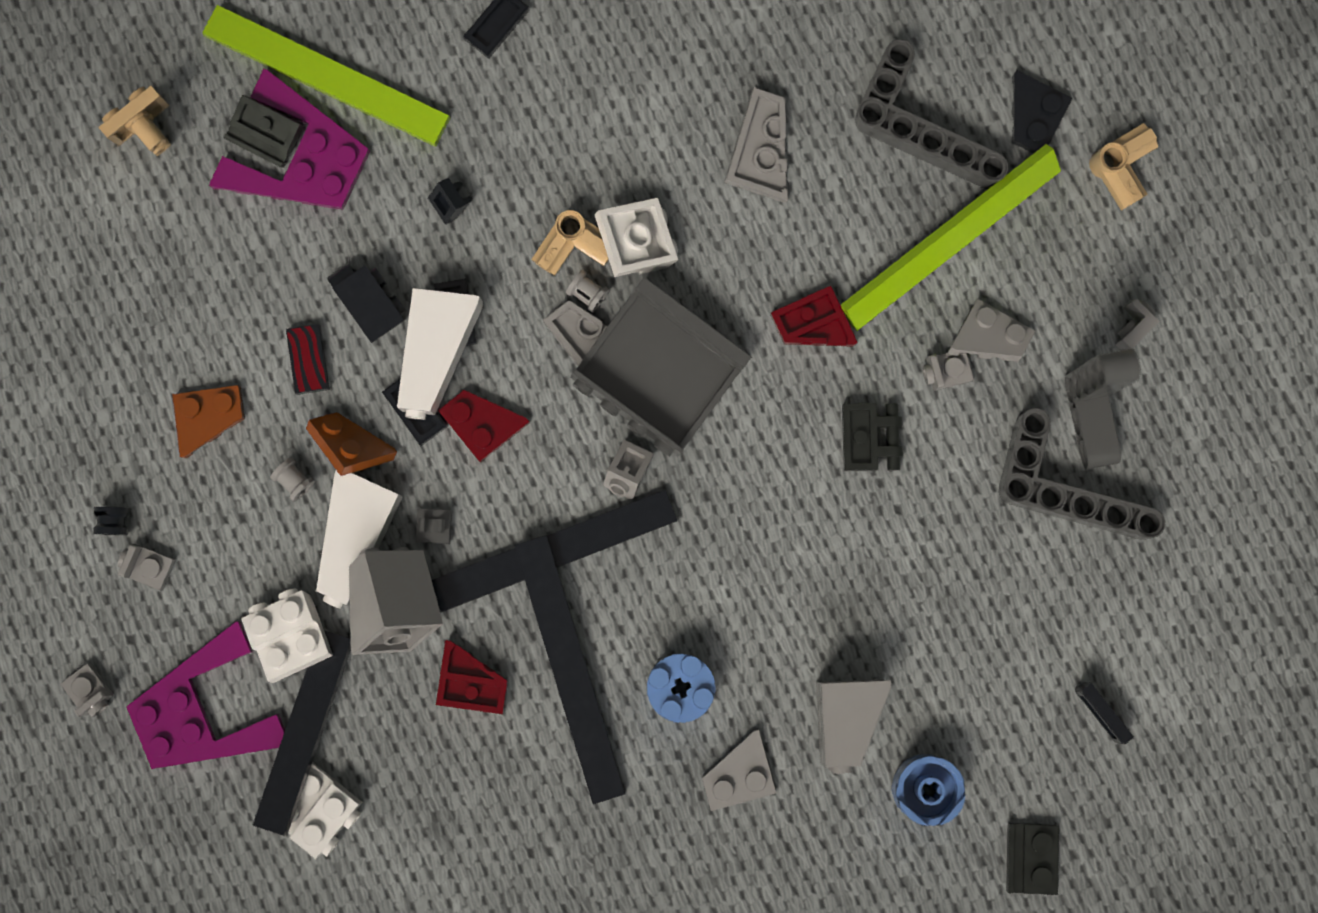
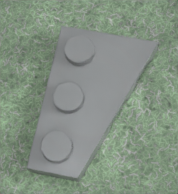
[724,87,788,203]
[543,300,608,366]

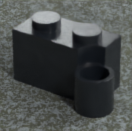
[327,263,406,343]

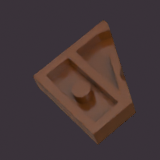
[172,385,245,458]
[306,412,397,476]

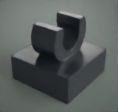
[428,178,472,225]

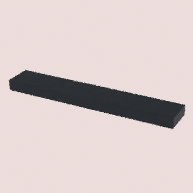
[252,631,351,836]

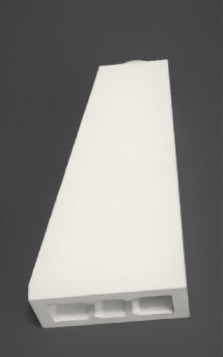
[397,288,483,420]
[316,471,403,609]

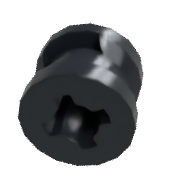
[93,507,129,535]

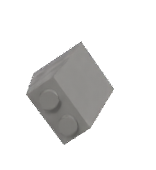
[349,547,443,655]
[816,679,891,774]

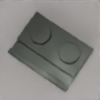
[223,95,304,168]
[1006,823,1059,895]

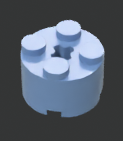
[647,654,715,723]
[892,754,965,826]

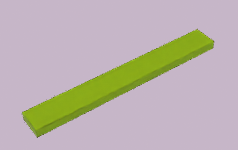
[202,5,450,147]
[840,144,1061,331]

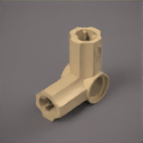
[1089,123,1158,211]
[531,210,609,276]

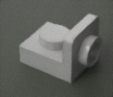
[1115,298,1160,351]
[922,352,974,391]
[603,440,654,499]
[118,544,176,591]
[60,663,114,717]

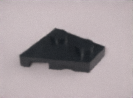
[1012,70,1073,154]

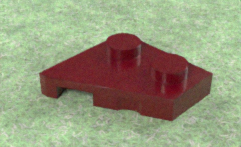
[770,285,858,347]
[438,390,530,463]
[436,640,509,715]

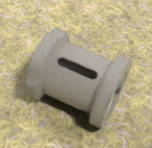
[566,270,610,313]
[270,457,315,502]

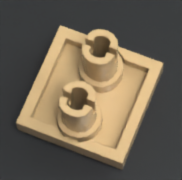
[98,86,171,156]

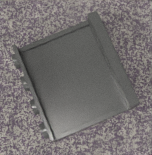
[570,277,752,457]

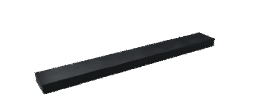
[432,490,677,613]
[514,535,625,804]

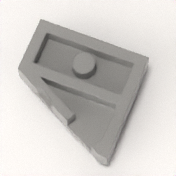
[947,299,1035,362]
[702,729,776,811]

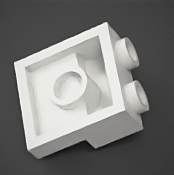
[594,198,678,277]
[241,588,333,683]
[288,762,363,859]

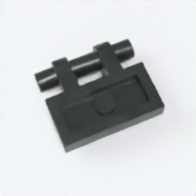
[842,403,903,471]

